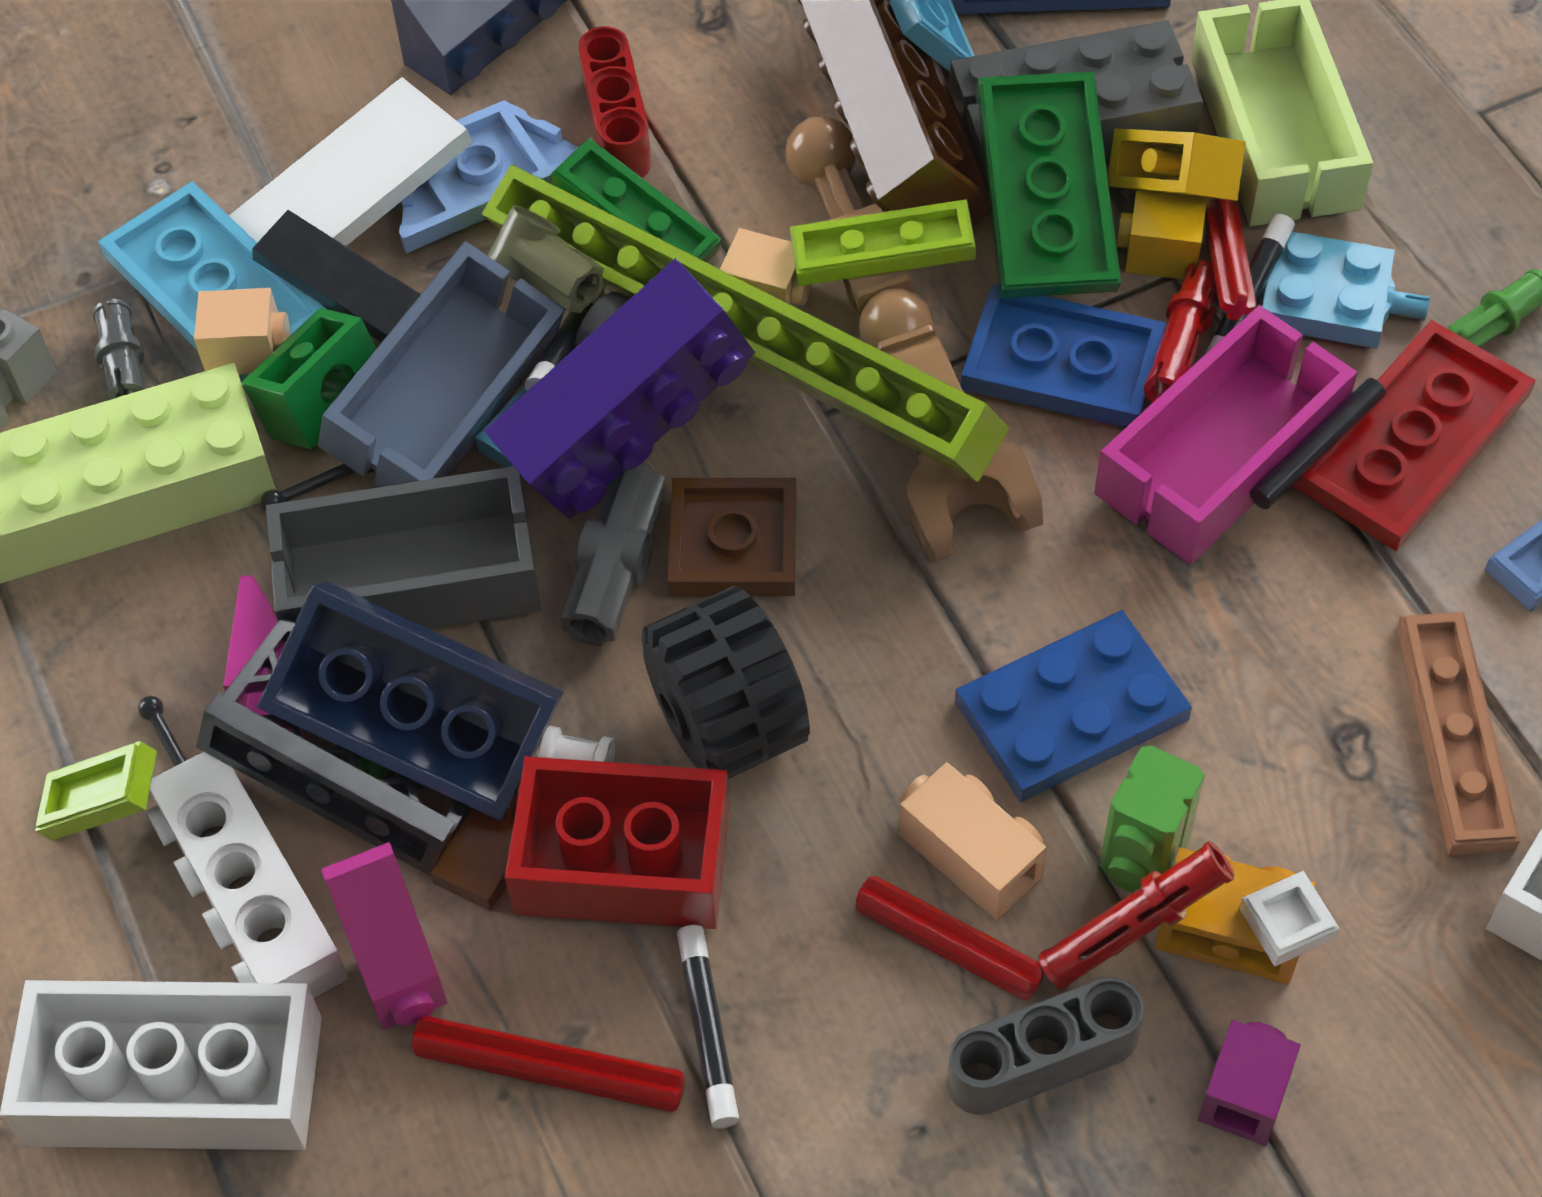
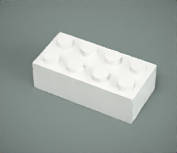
[0,980,322,1150]

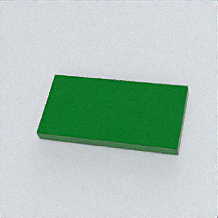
[976,71,1121,298]

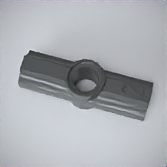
[561,463,666,646]

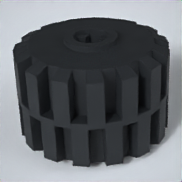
[642,586,810,779]

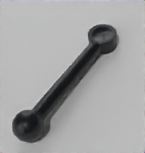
[260,464,374,511]
[138,695,187,766]

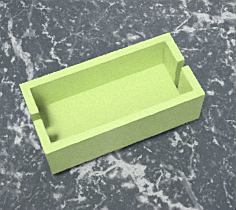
[1191,0,1373,227]

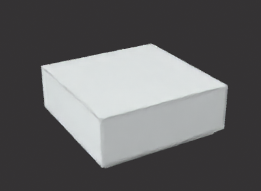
[1239,871,1340,967]

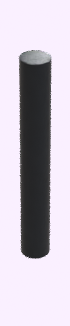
[1250,378,1386,509]

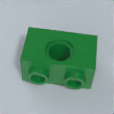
[241,308,376,450]

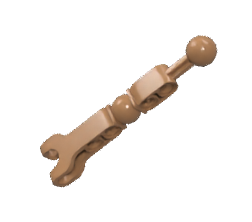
[785,116,1043,563]

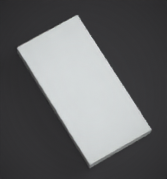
[229,77,473,246]

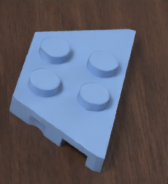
[399,100,578,254]

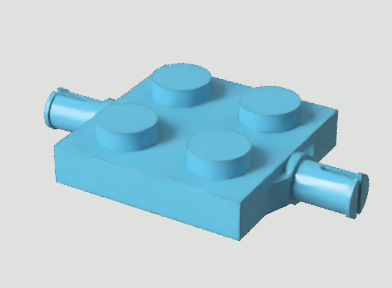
[1259,232,1430,349]

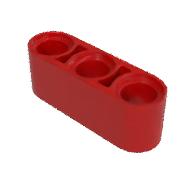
[578,26,651,178]

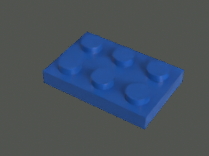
[961,284,1166,427]
[955,610,1192,802]

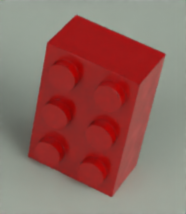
[505,756,730,929]

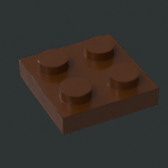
[667,478,797,596]

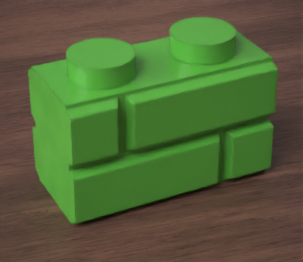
[1099,745,1205,892]

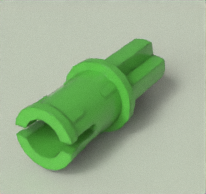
[1448,269,1542,347]

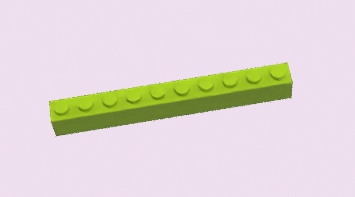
[482,164,1010,483]

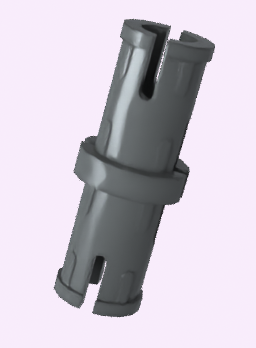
[93,299,146,400]

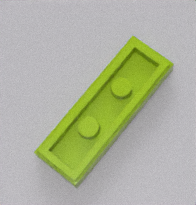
[790,199,976,287]

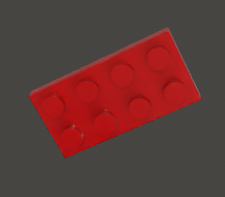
[1292,319,1536,552]

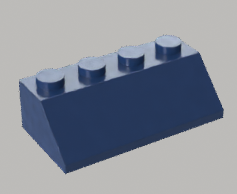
[391,0,567,95]
[257,581,564,821]

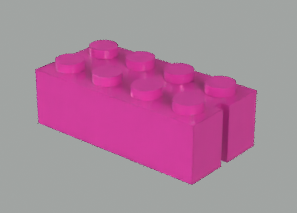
[1094,305,1358,565]

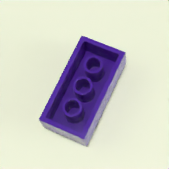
[484,258,755,519]

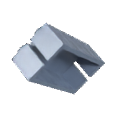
[318,241,565,487]

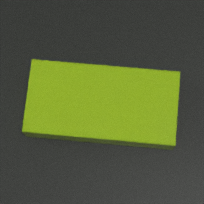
[35,741,157,841]

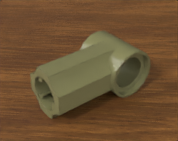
[487,205,605,313]

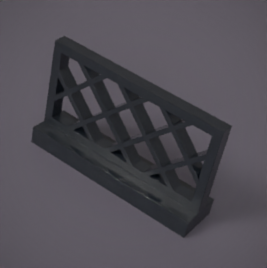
[196,616,471,876]

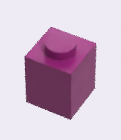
[1198,1019,1301,1146]

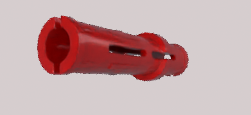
[1143,260,1217,402]
[1038,841,1235,991]

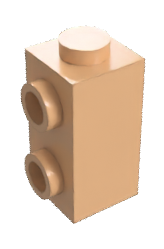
[899,762,1047,921]

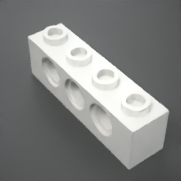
[145,752,349,998]

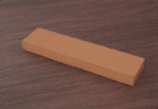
[1397,612,1520,856]

